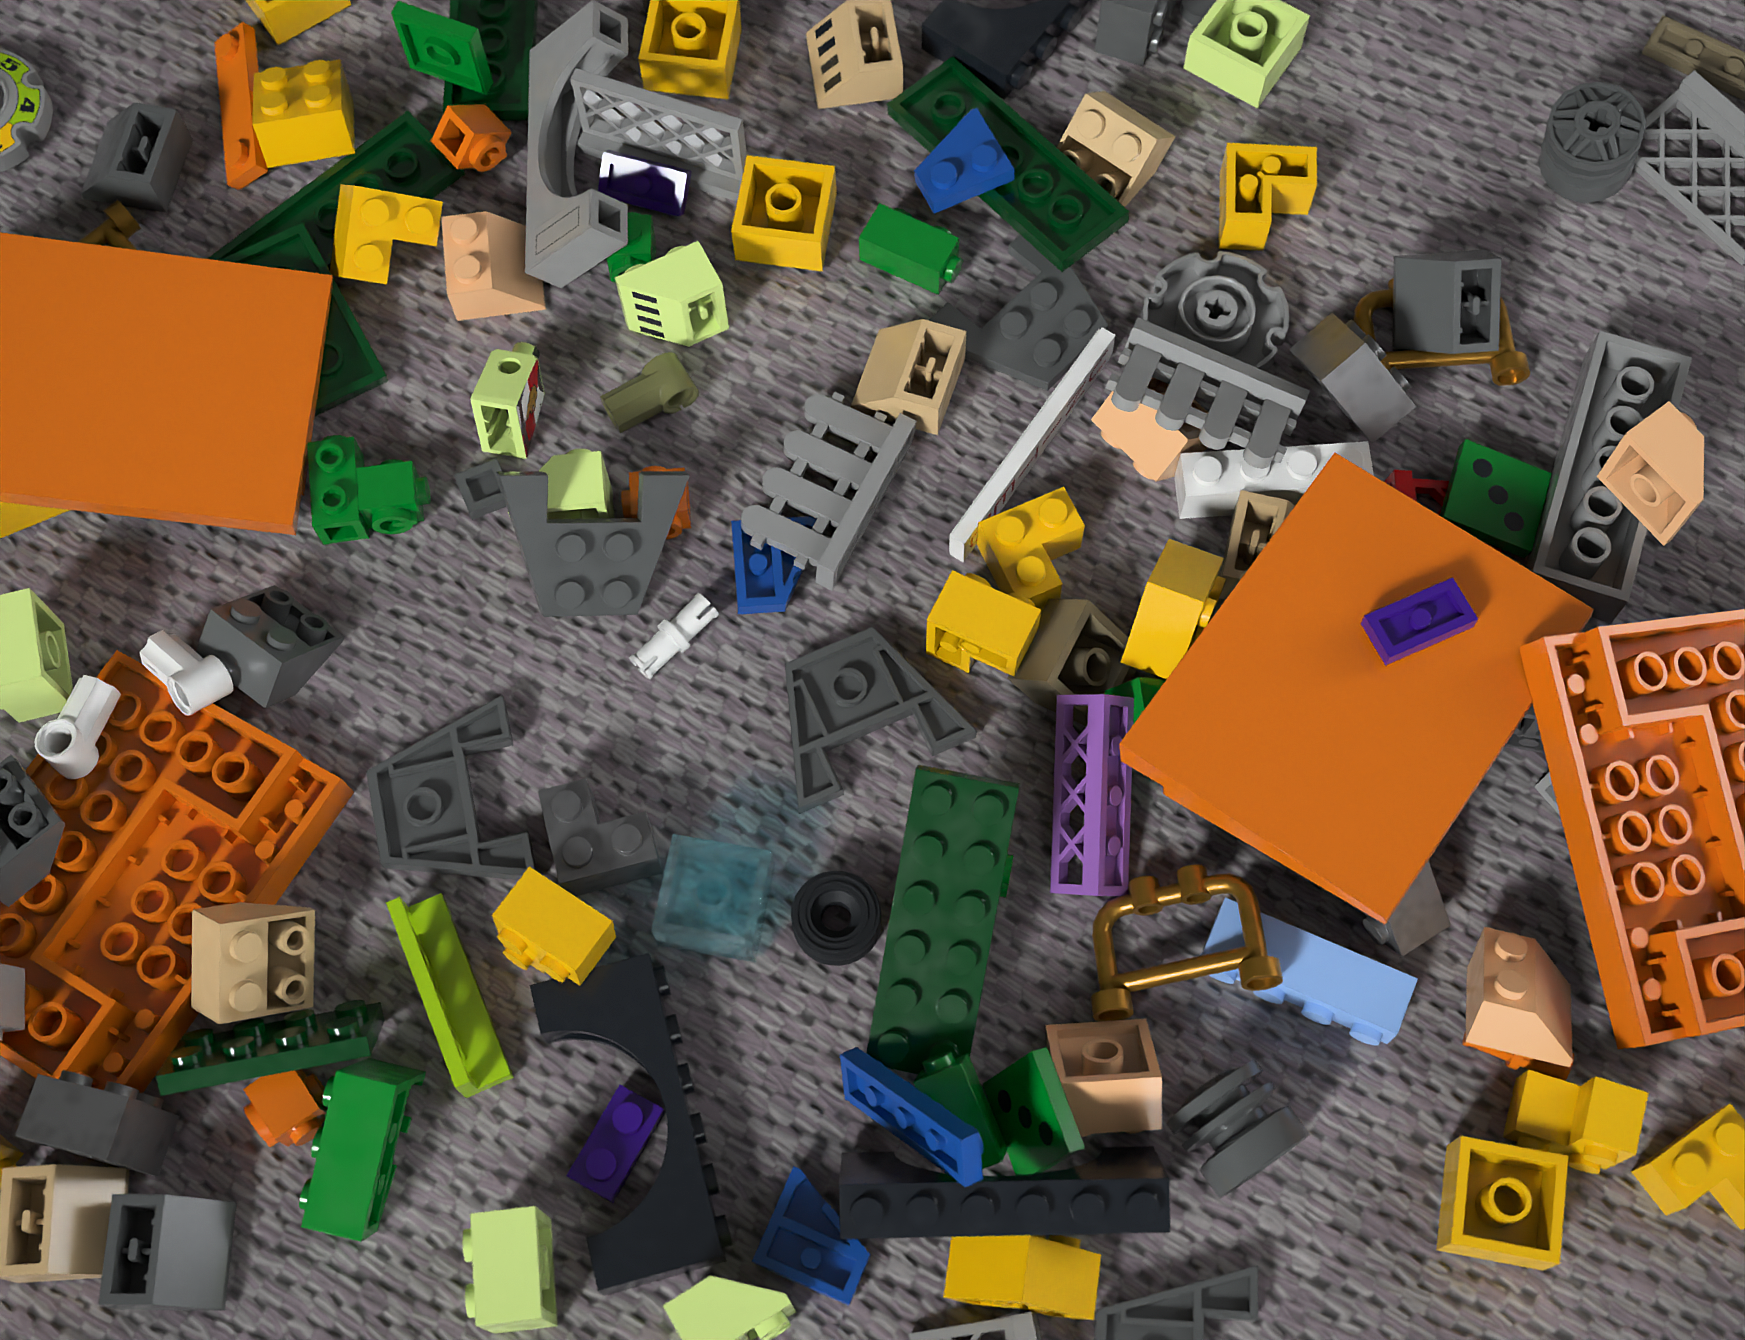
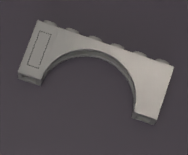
[525,0,628,288]

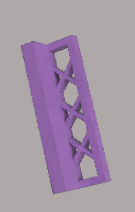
[1050,694,1134,896]

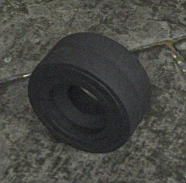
[791,871,882,966]

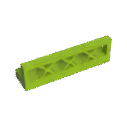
[386,893,514,1098]

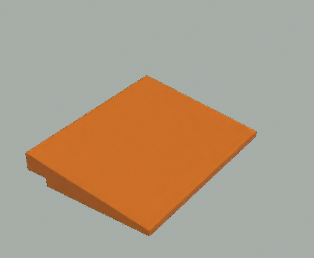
[0,232,333,535]
[1119,453,1594,924]
[1519,609,1745,1049]
[0,650,354,1093]

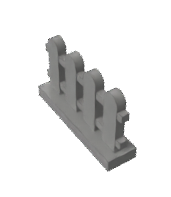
[1105,318,1310,469]
[741,392,917,591]

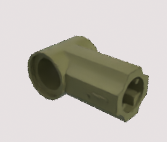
[600,352,699,433]

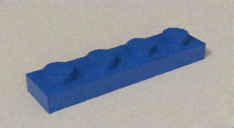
[840,1047,983,1187]

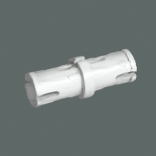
[629,593,719,680]

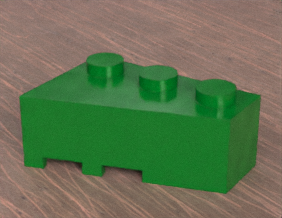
[299,1058,426,1242]

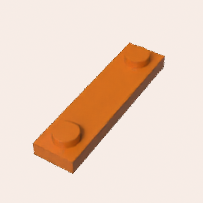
[214,22,268,190]

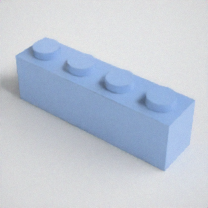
[1200,897,1418,1046]

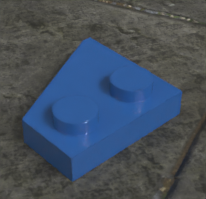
[914,108,1014,214]
[731,516,817,614]
[752,1166,870,1307]

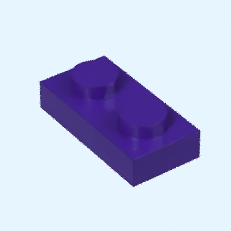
[597,150,692,217]
[1361,577,1478,666]
[566,1085,665,1203]

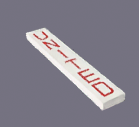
[949,327,1115,563]

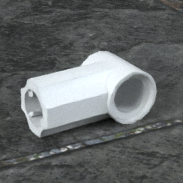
[140,630,233,716]
[34,675,121,779]

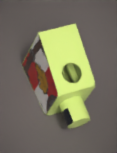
[470,342,544,459]

